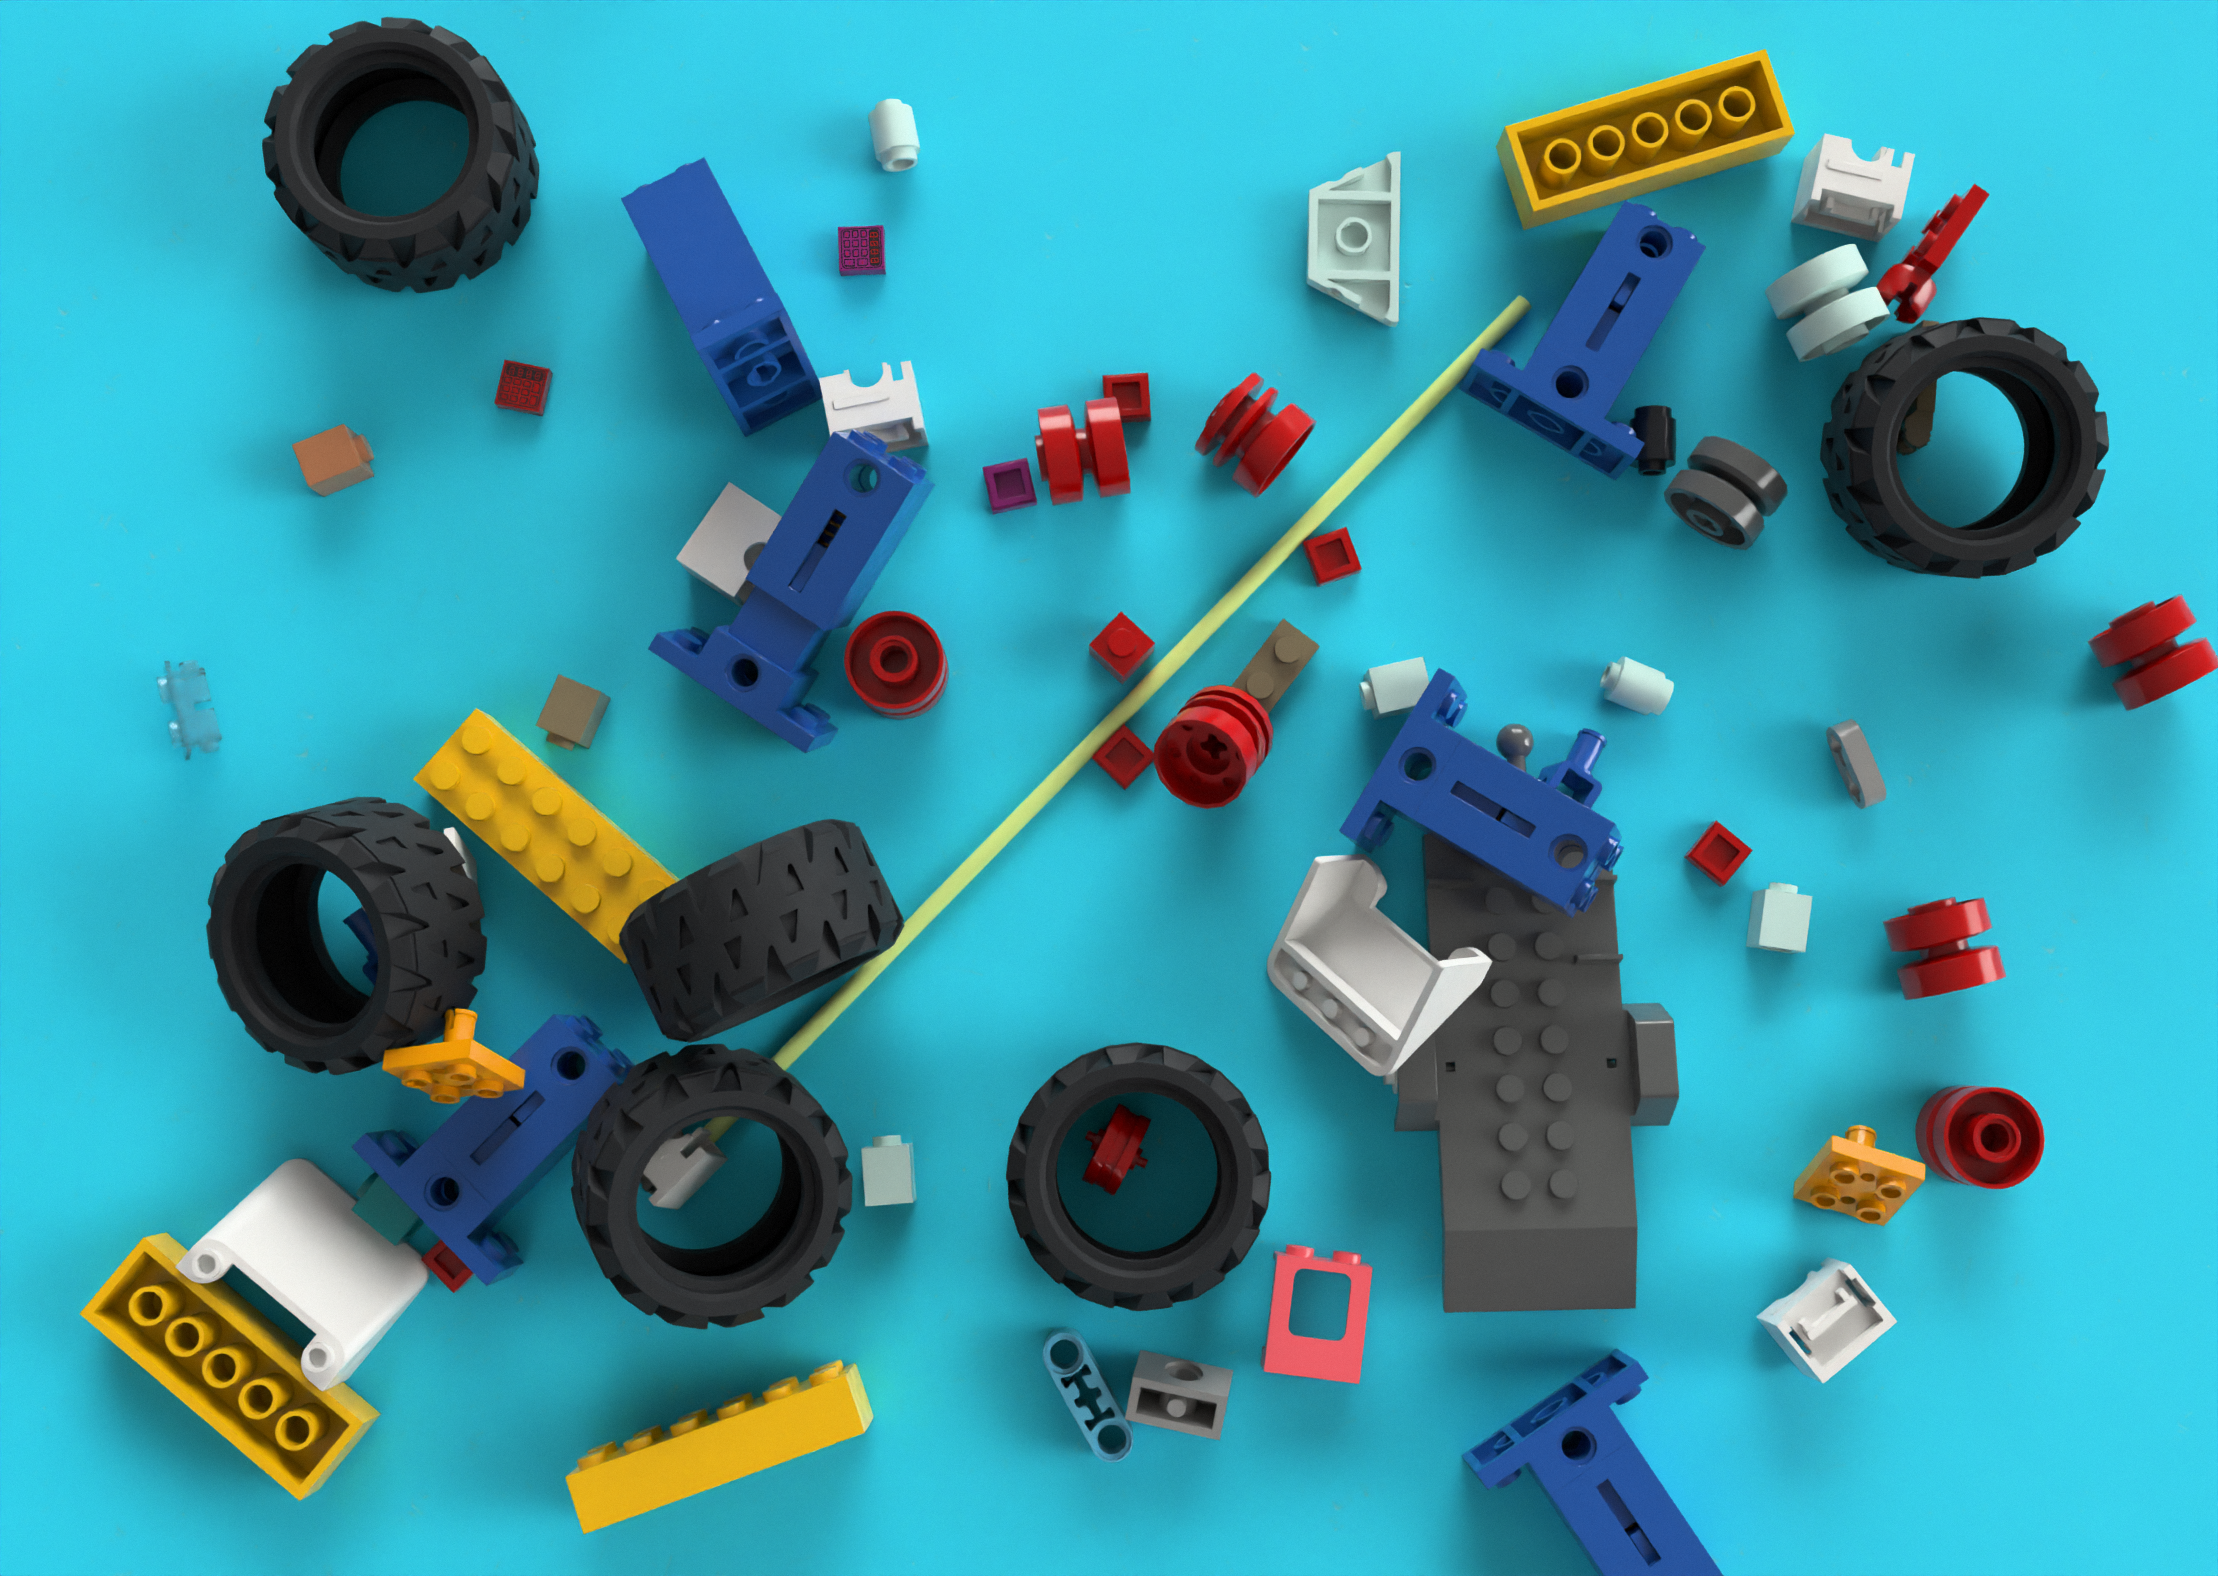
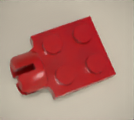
[1876,184,1990,324]

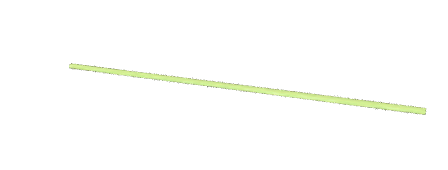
[704,296,1531,1143]

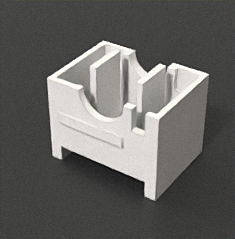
[1791,133,1915,242]
[819,360,929,453]
[676,482,782,608]
[640,1127,728,1210]
[1757,1257,1897,1384]

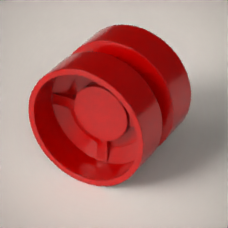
[1034,397,1131,506]
[2087,594,2218,711]
[844,611,949,720]
[1883,897,2006,1000]
[1915,1085,2045,1189]

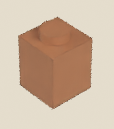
[292,424,374,497]

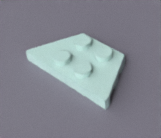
[1306,152,1401,327]

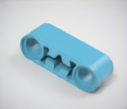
[1043,1327,1134,1463]

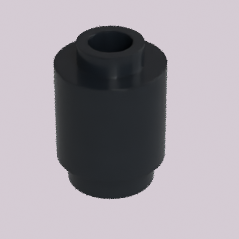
[1629,405,1676,476]

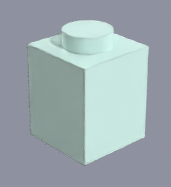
[1359,657,1429,720]
[1746,882,1813,954]
[861,1135,917,1207]

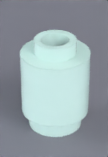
[868,99,920,172]
[1600,656,1674,715]

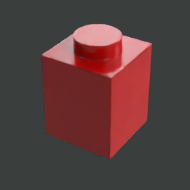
[1089,612,1155,685]

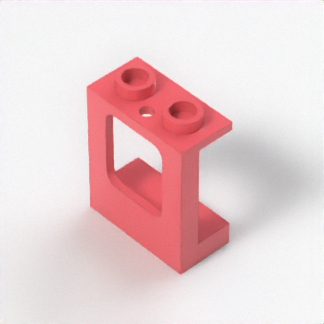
[1260,1244,1373,1384]

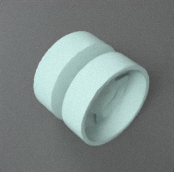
[1765,244,1890,362]

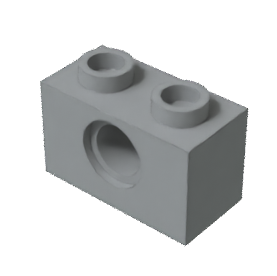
[1125,1350,1233,1441]

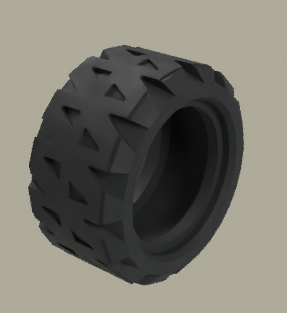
[262,17,539,293]
[1820,317,2109,579]
[206,797,487,1075]
[619,819,904,1043]
[1006,1042,1271,1311]
[571,1044,853,1329]

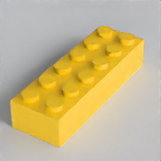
[1496,49,1795,230]
[413,708,680,964]
[80,1232,381,1501]
[565,1359,874,1534]

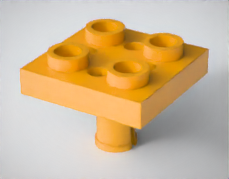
[382,1008,525,1104]
[1793,1125,1925,1226]

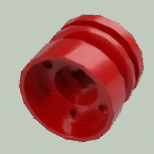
[1195,372,1317,498]
[1154,685,1273,809]

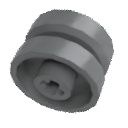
[1664,436,1788,550]

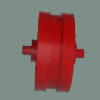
[1082,1103,1151,1196]

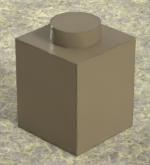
[536,674,611,751]

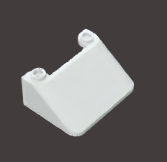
[1267,854,1493,1076]
[175,1158,430,1392]

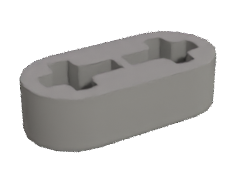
[1826,719,1886,809]

